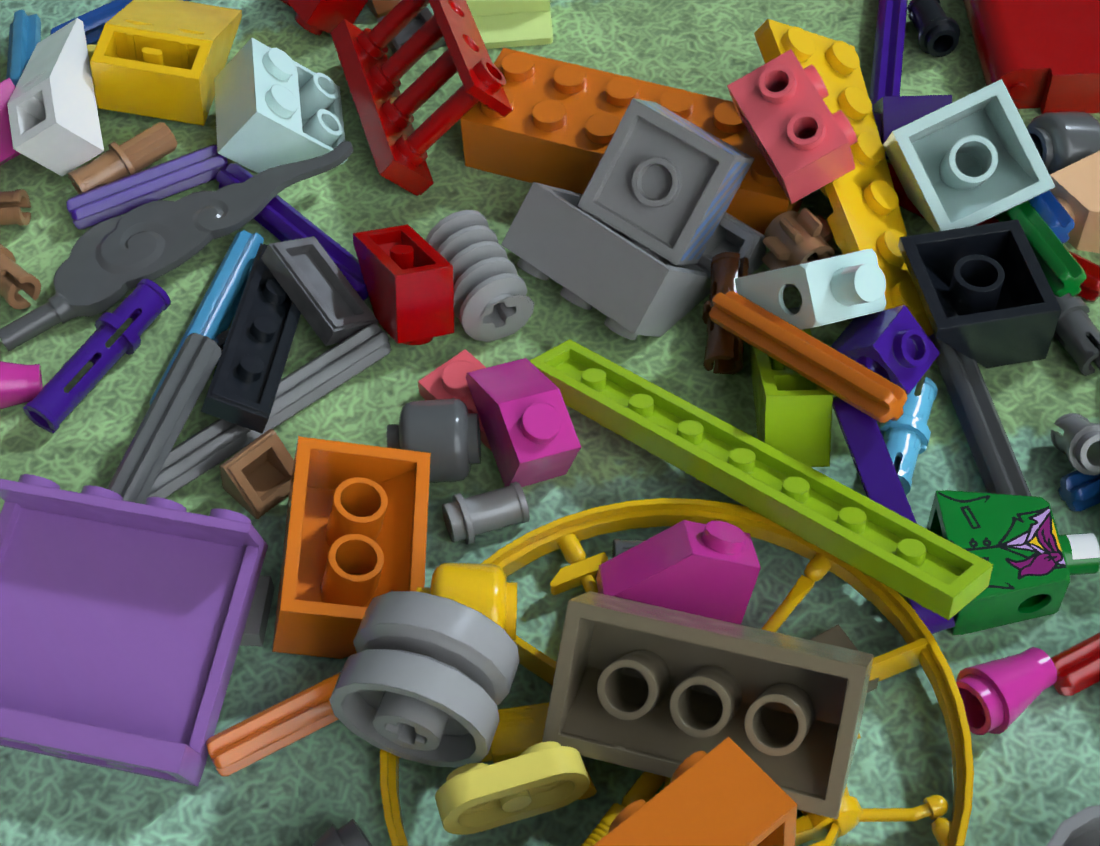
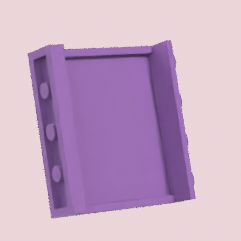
[0,474,268,787]

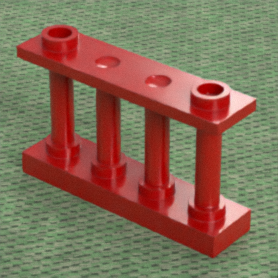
[330,0,512,196]

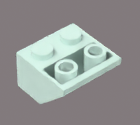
[214,38,348,173]

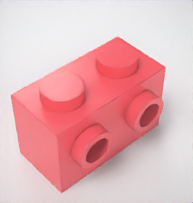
[727,49,858,204]

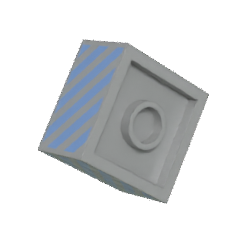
[577,98,755,266]

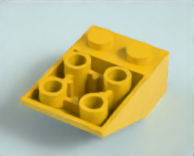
[90,0,242,126]

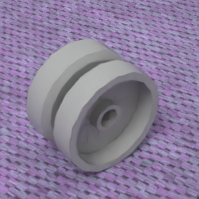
[329,591,520,768]

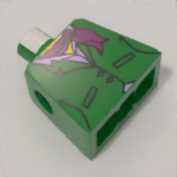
[927,490,1100,636]

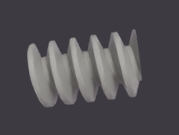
[426,210,535,342]

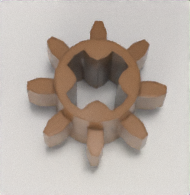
[762,208,835,270]

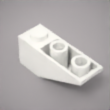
[7,18,104,177]

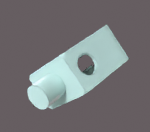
[734,248,886,330]

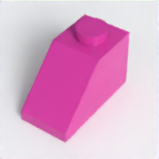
[466,358,581,487]
[596,520,761,625]

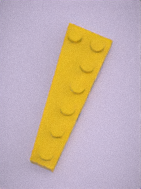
[754,19,934,336]

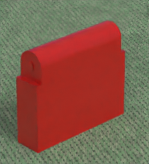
[963,0,1100,114]

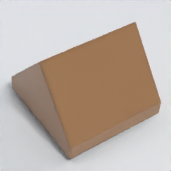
[219,429,294,519]

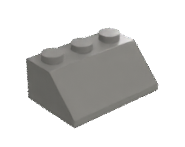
[501,182,711,340]

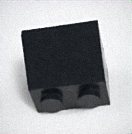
[898,220,1062,368]

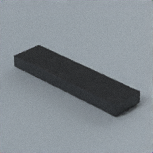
[201,243,301,434]

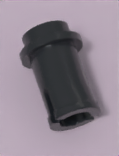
[907,0,960,57]

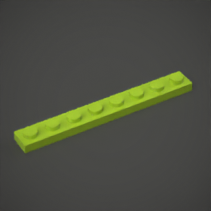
[530,339,993,620]

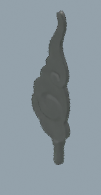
[0,141,354,352]

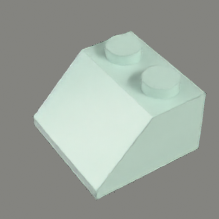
[883,79,1056,232]

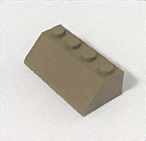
[542,591,874,819]

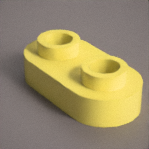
[435,741,590,835]

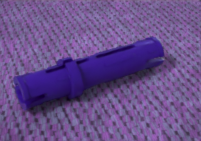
[23,279,171,434]

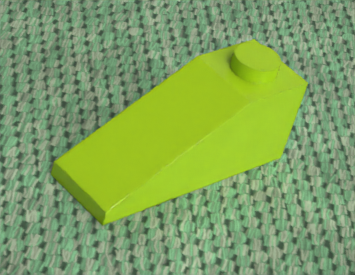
[749,328,833,468]

